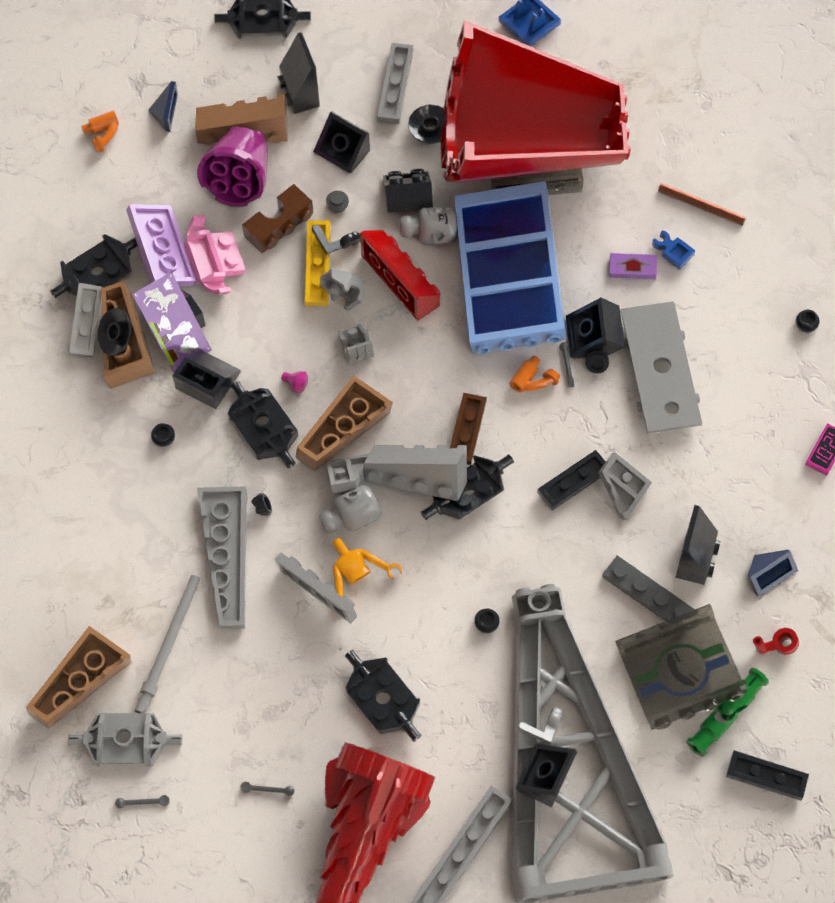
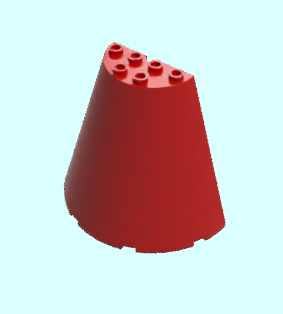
[440,21,631,183]

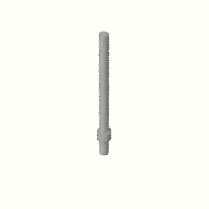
[134,575,200,713]

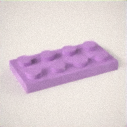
[126,204,197,286]

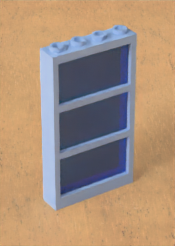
[454,181,567,354]

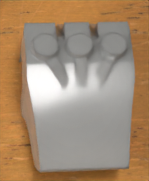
[320,268,365,311]
[339,324,374,364]

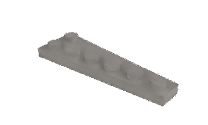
[197,486,247,629]

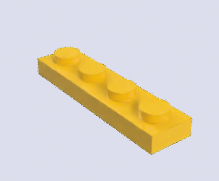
[305,221,331,306]

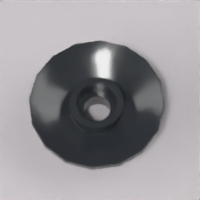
[408,104,446,144]
[98,308,131,356]

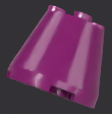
[197,126,268,207]

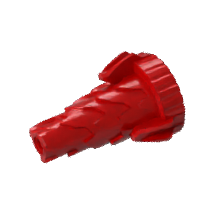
[316,742,436,903]

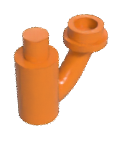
[81,110,119,152]
[509,355,560,393]

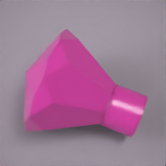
[281,371,308,394]

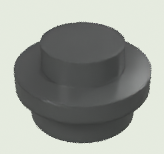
[326,191,349,213]

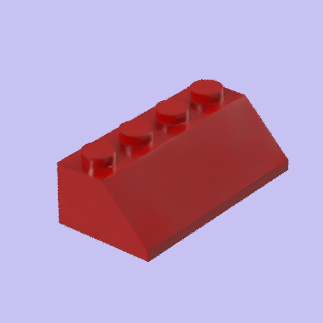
[360,230,441,321]

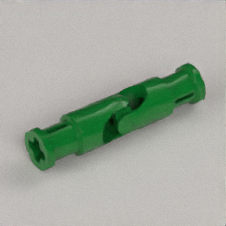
[686,667,769,757]

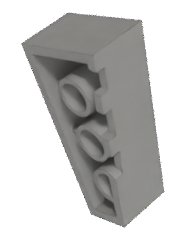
[364,445,467,501]

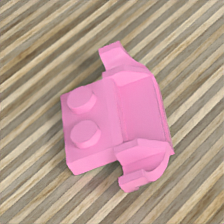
[185,215,246,294]

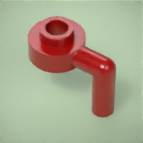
[753,628,799,655]

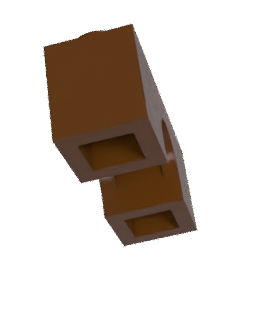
[242,184,314,253]

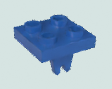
[499,0,561,47]

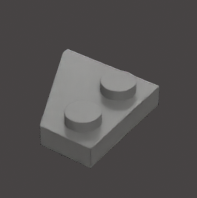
[598,453,652,520]
[326,454,369,494]

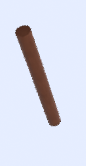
[658,183,746,226]

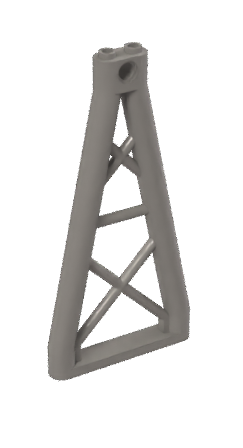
[511,584,674,903]

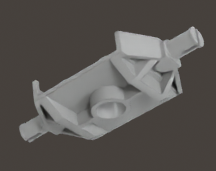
[68,713,182,767]

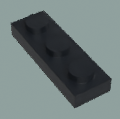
[537,450,606,511]
[726,750,809,801]

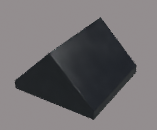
[313,111,370,173]
[515,743,577,808]

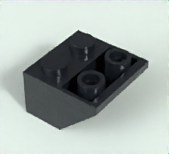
[383,169,433,213]
[172,349,241,409]

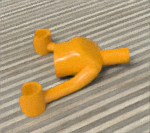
[332,538,402,597]

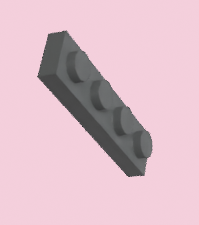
[602,555,699,634]

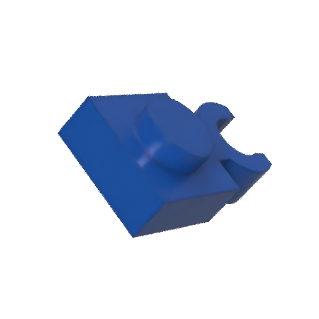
[652,230,695,270]

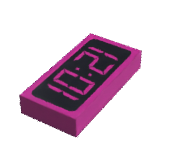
[805,423,835,476]

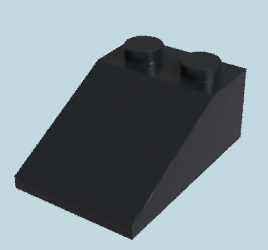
[277,32,320,114]
[675,505,721,585]

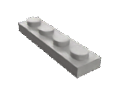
[377,43,414,124]
[275,552,357,624]

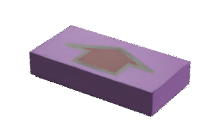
[609,253,657,279]

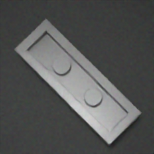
[68,283,102,357]

